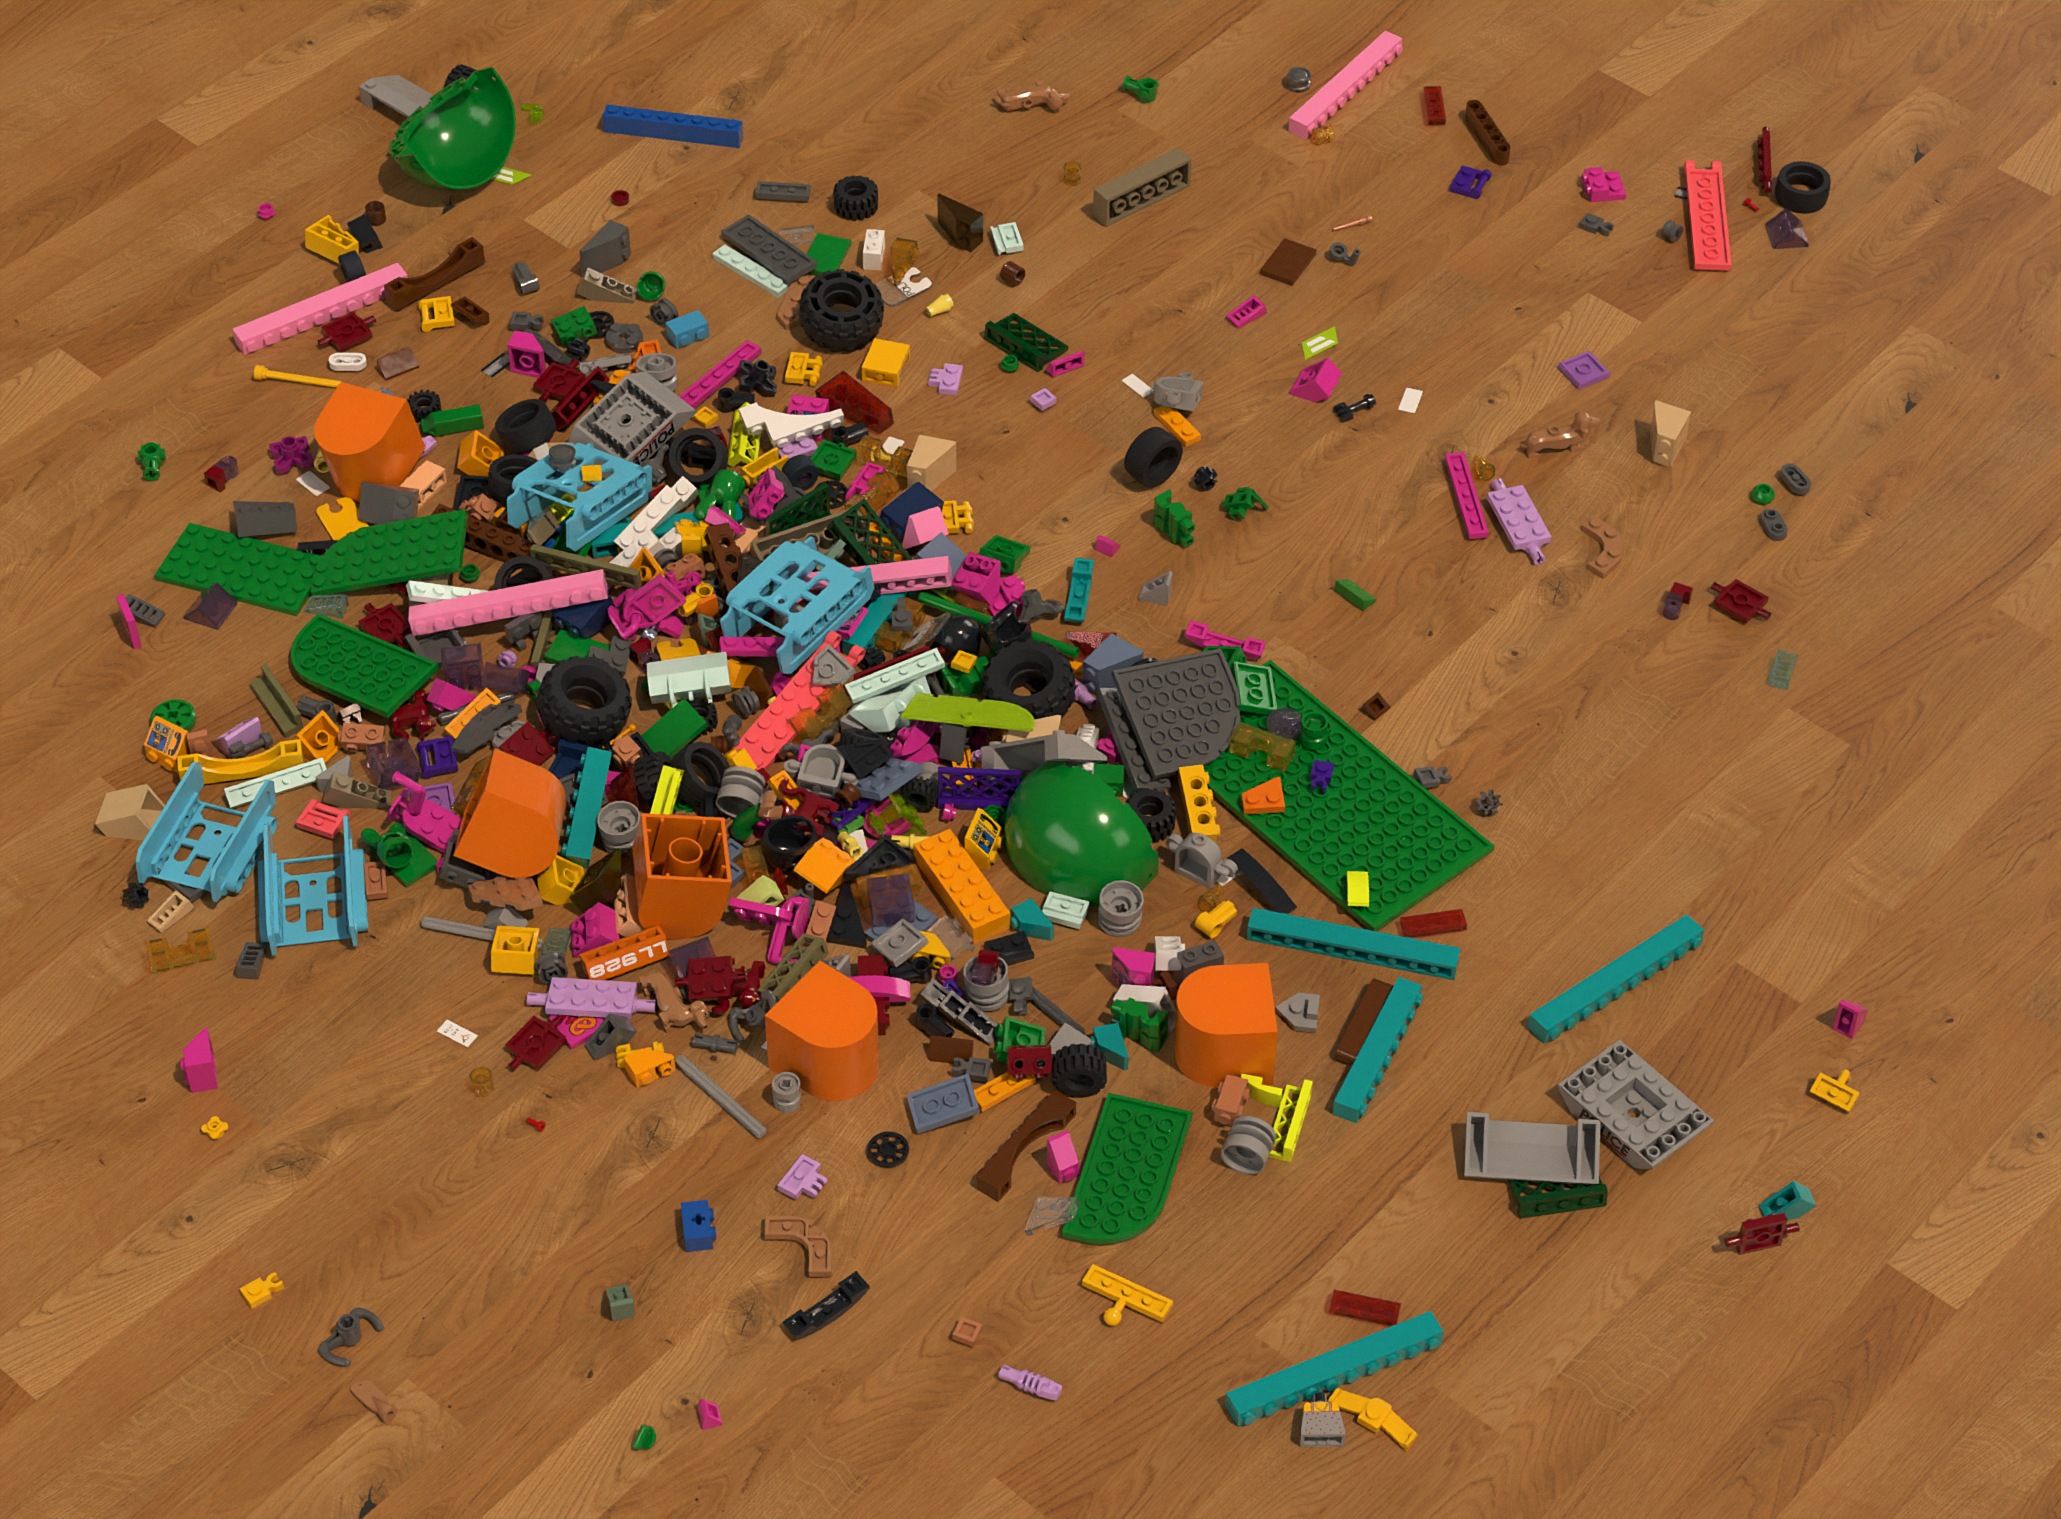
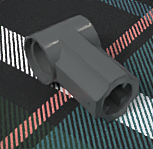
[512,261,540,295]
[296,696,337,723]

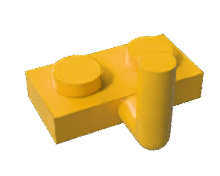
[1810,1069,1860,1113]

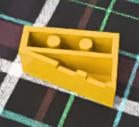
[305,215,359,263]

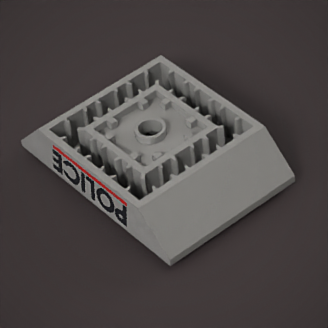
[568,372,697,480]
[1558,1040,1715,1169]

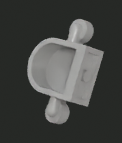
[1150,372,1204,411]
[784,744,860,799]
[1166,833,1238,889]

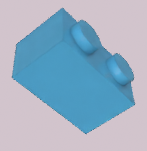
[665,310,709,349]

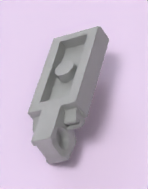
[579,353,631,374]

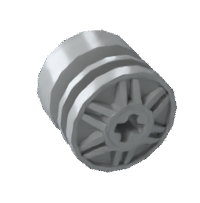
[715,766,766,818]
[597,801,641,856]
[1098,880,1144,937]
[964,955,1010,1011]
[1221,1116,1276,1175]

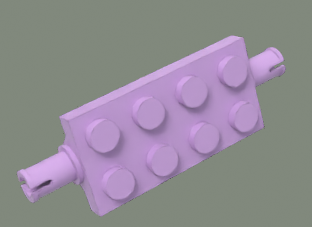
[1487,478,1552,565]
[527,977,657,1019]

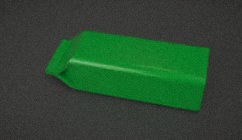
[421,404,484,436]

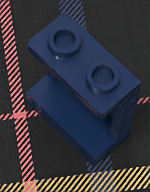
[548,739,598,780]

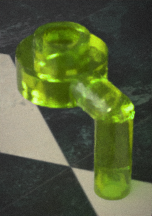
[521,103,544,123]

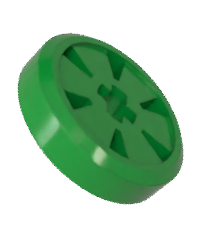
[150,699,196,732]

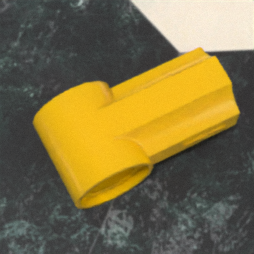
[677,583,713,617]
[1195,900,1237,939]

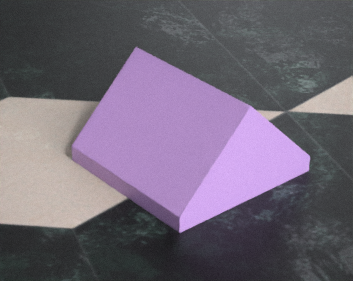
[212,717,262,759]

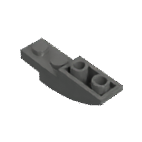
[452,703,523,755]

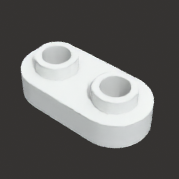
[329,353,367,371]

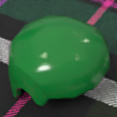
[637,271,666,301]

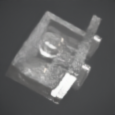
[927,914,976,962]

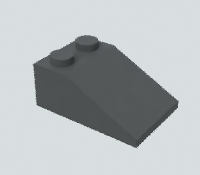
[580,220,631,276]
[358,481,419,524]

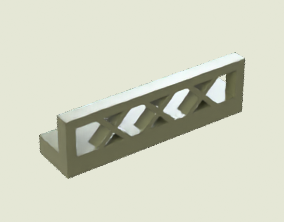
[531,609,568,670]
[250,664,303,738]
[757,933,829,1002]

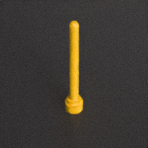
[254,365,341,388]

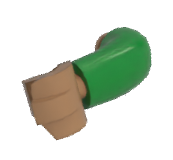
[731,790,783,847]

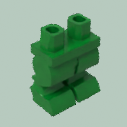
[1153,489,1195,547]
[936,653,988,697]
[1111,997,1168,1052]

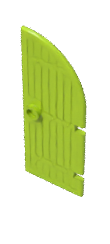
[901,693,1035,732]

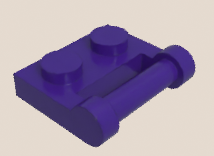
[1450,165,1492,199]
[416,736,458,779]

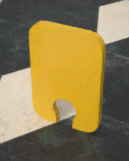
[316,497,368,540]
[656,638,701,661]

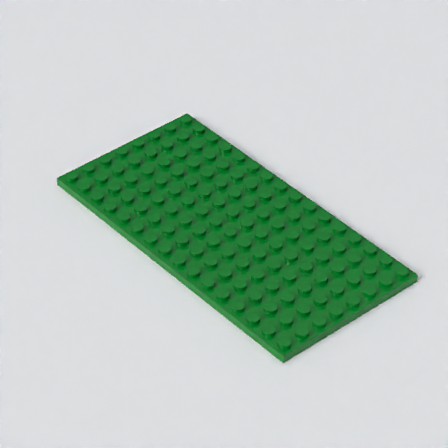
[1204,660,1494,932]

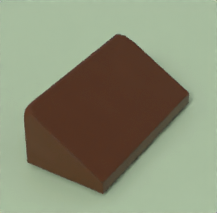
[451,296,490,324]
[377,347,419,380]
[745,666,773,710]
[929,1035,974,1064]

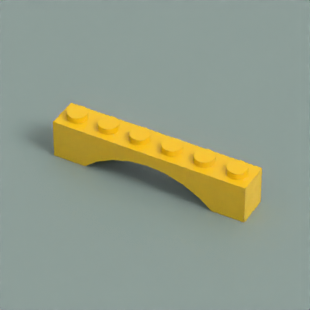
[177,739,305,784]

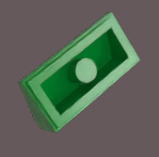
[1335,579,1377,611]

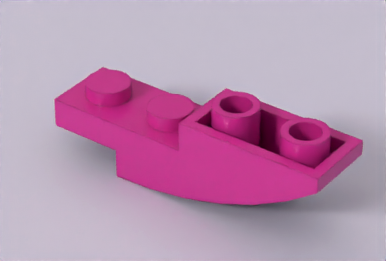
[890,720,936,759]

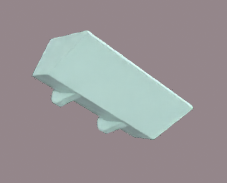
[647,652,732,708]
[849,675,931,732]

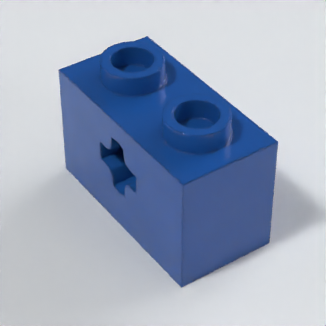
[681,1199,717,1252]

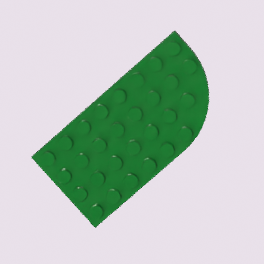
[311,509,468,597]
[291,614,439,718]
[1062,1093,1193,1244]

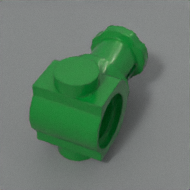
[1122,75,1159,104]
[138,442,166,481]

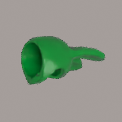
[695,469,745,521]
[361,823,414,869]

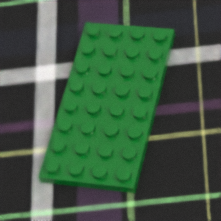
[154,523,322,616]

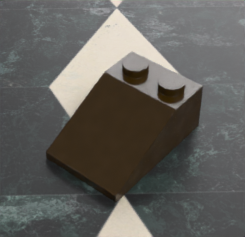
[937,193,983,252]
[569,848,621,914]

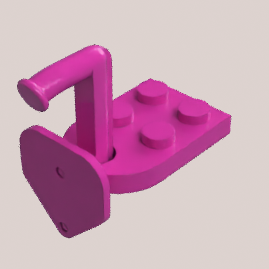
[608,574,686,640]
[386,771,462,854]
[729,897,809,965]

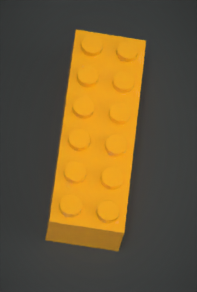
[914,829,1010,945]

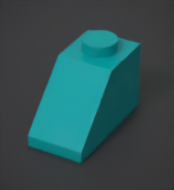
[1010,898,1054,941]
[1090,1023,1129,1070]
[1759,1181,1816,1220]

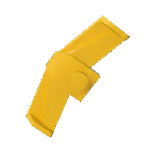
[1328,1388,1419,1452]

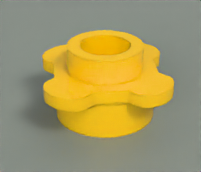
[201,1116,228,1139]

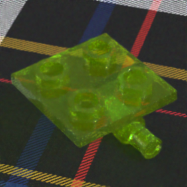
[868,793,927,836]

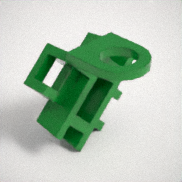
[1222,487,1269,520]

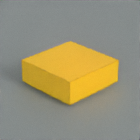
[692,406,719,429]
[581,465,602,482]
[951,650,977,674]

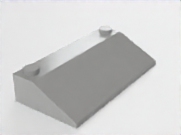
[359,75,433,117]
[981,730,1107,773]
[1464,1112,1601,1185]

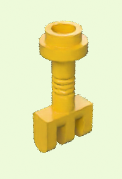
[616,1041,665,1068]

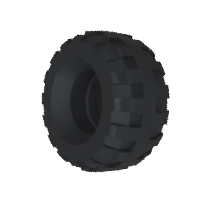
[799,269,884,352]
[982,639,1076,720]
[537,656,632,747]

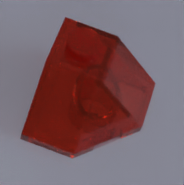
[1066,632,1117,656]
[608,765,641,815]

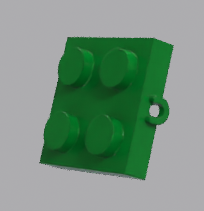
[810,440,858,480]

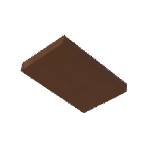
[1260,238,1317,286]

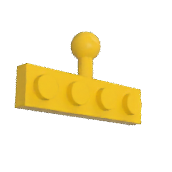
[1082,1264,1173,1326]

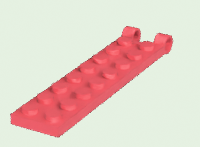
[1684,160,1732,270]
[731,631,866,771]

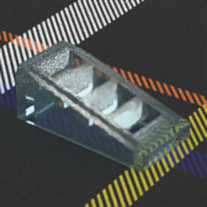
[305,595,349,618]
[1768,649,1797,690]
[542,927,571,958]

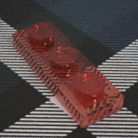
[1423,86,1446,125]
[1400,909,1467,938]
[1329,1290,1401,1326]

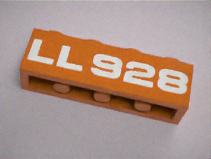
[579,925,670,980]

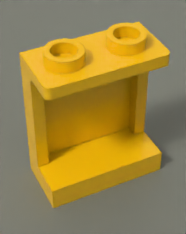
[862,338,910,388]

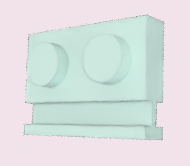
[990,222,1024,255]
[1042,891,1090,929]

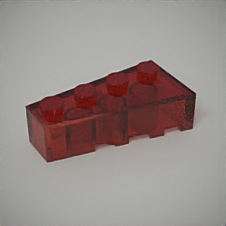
[815,370,894,433]

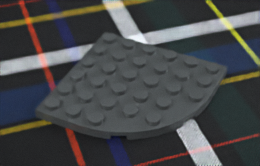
[1111,648,1240,779]

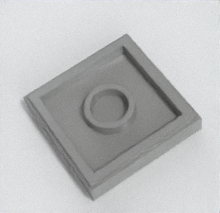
[870,918,929,967]

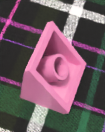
[902,506,949,549]

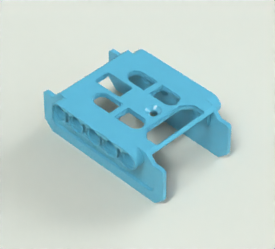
[507,442,652,551]
[720,536,875,674]
[135,762,277,902]
[258,815,368,956]

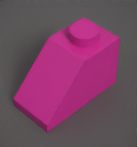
[426,678,477,712]
[1833,1000,1867,1039]
[1047,1130,1079,1184]

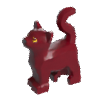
[391,690,437,747]
[779,778,840,841]
[711,958,766,1015]

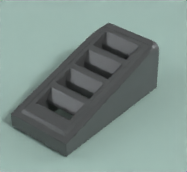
[126,594,165,628]
[236,942,267,979]

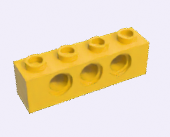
[1178,765,1220,843]

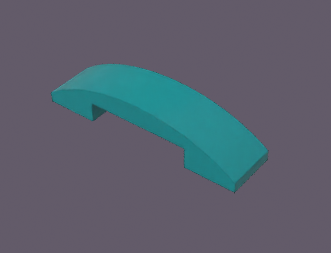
[1064,558,1094,623]

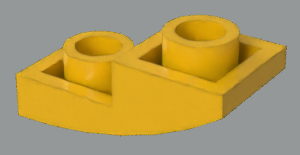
[681,534,704,563]

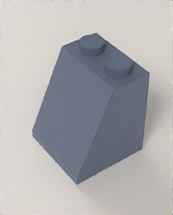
[913,532,966,594]
[1083,634,1144,697]

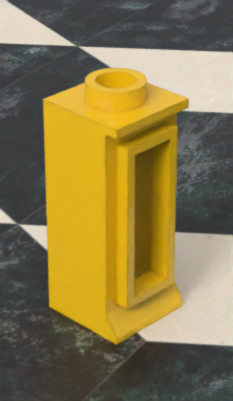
[741,447,788,490]

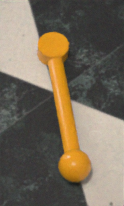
[602,724,636,749]

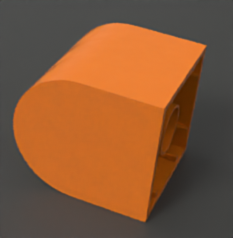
[314,382,426,503]
[453,748,567,878]
[632,813,732,940]
[765,961,880,1101]
[1174,963,1278,1088]

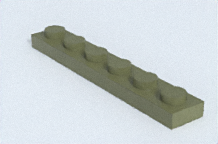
[530,544,642,590]

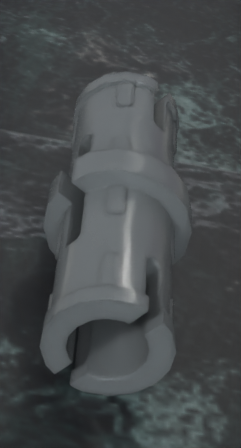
[693,1033,738,1054]

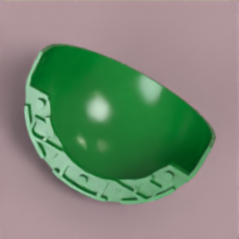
[389,67,516,191]
[1004,761,1159,906]

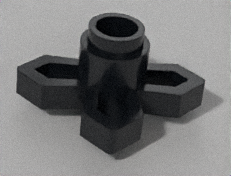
[738,360,777,397]

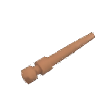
[1332,215,1372,231]

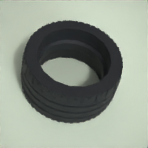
[1775,161,1831,214]
[495,399,556,454]
[1124,426,1183,488]
[669,428,728,487]
[488,454,539,506]
[494,556,554,616]
[669,742,730,807]

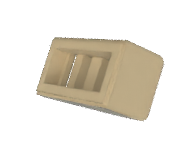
[147,890,194,933]

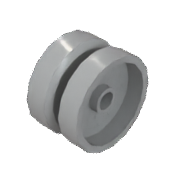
[636,353,678,392]

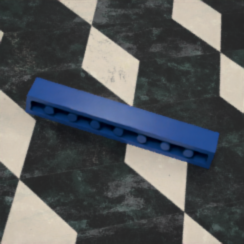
[602,105,743,148]

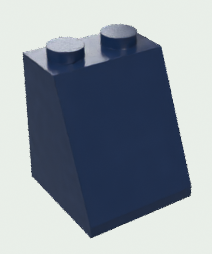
[880,482,944,545]
[551,594,616,640]

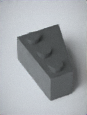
[233,501,297,537]
[939,696,982,764]

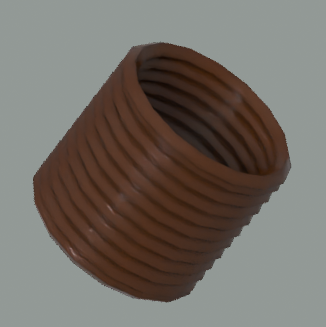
[365,201,386,226]
[1000,261,1025,286]

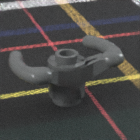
[640,444,669,486]
[1019,589,1064,622]
[778,729,835,760]
[729,990,777,1042]
[318,1307,384,1367]

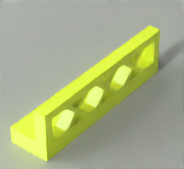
[727,402,761,467]
[650,765,684,815]
[1269,1079,1313,1162]

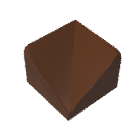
[1363,692,1391,720]

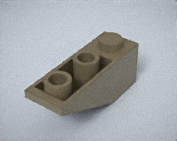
[576,267,637,304]
[526,507,560,546]
[323,772,392,809]

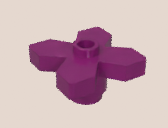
[269,436,314,474]

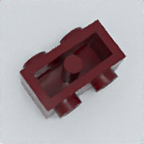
[1007,1044,1052,1078]

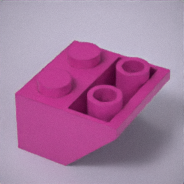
[952,552,1001,605]
[571,902,619,958]

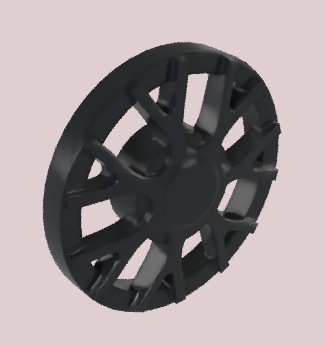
[589,311,615,338]
[814,480,848,509]
[868,1131,909,1168]

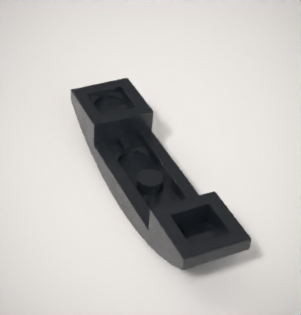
[782,1271,870,1339]

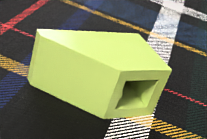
[736,875,784,907]

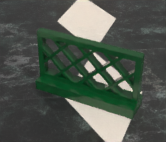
[984,313,1069,372]
[766,483,832,536]
[827,499,912,567]
[1508,1176,1608,1219]

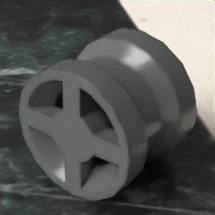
[1661,220,1683,242]

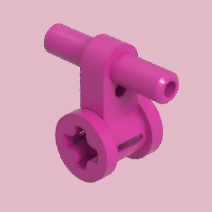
[667,572,702,595]

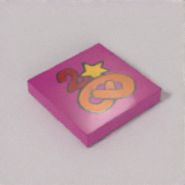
[116,594,141,649]
[548,1014,604,1049]

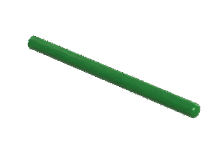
[918,592,1080,659]

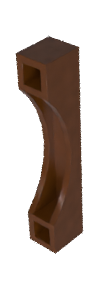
[384,237,485,310]
[976,1090,1076,1202]

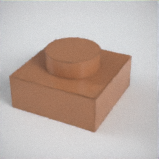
[952,1317,983,1347]

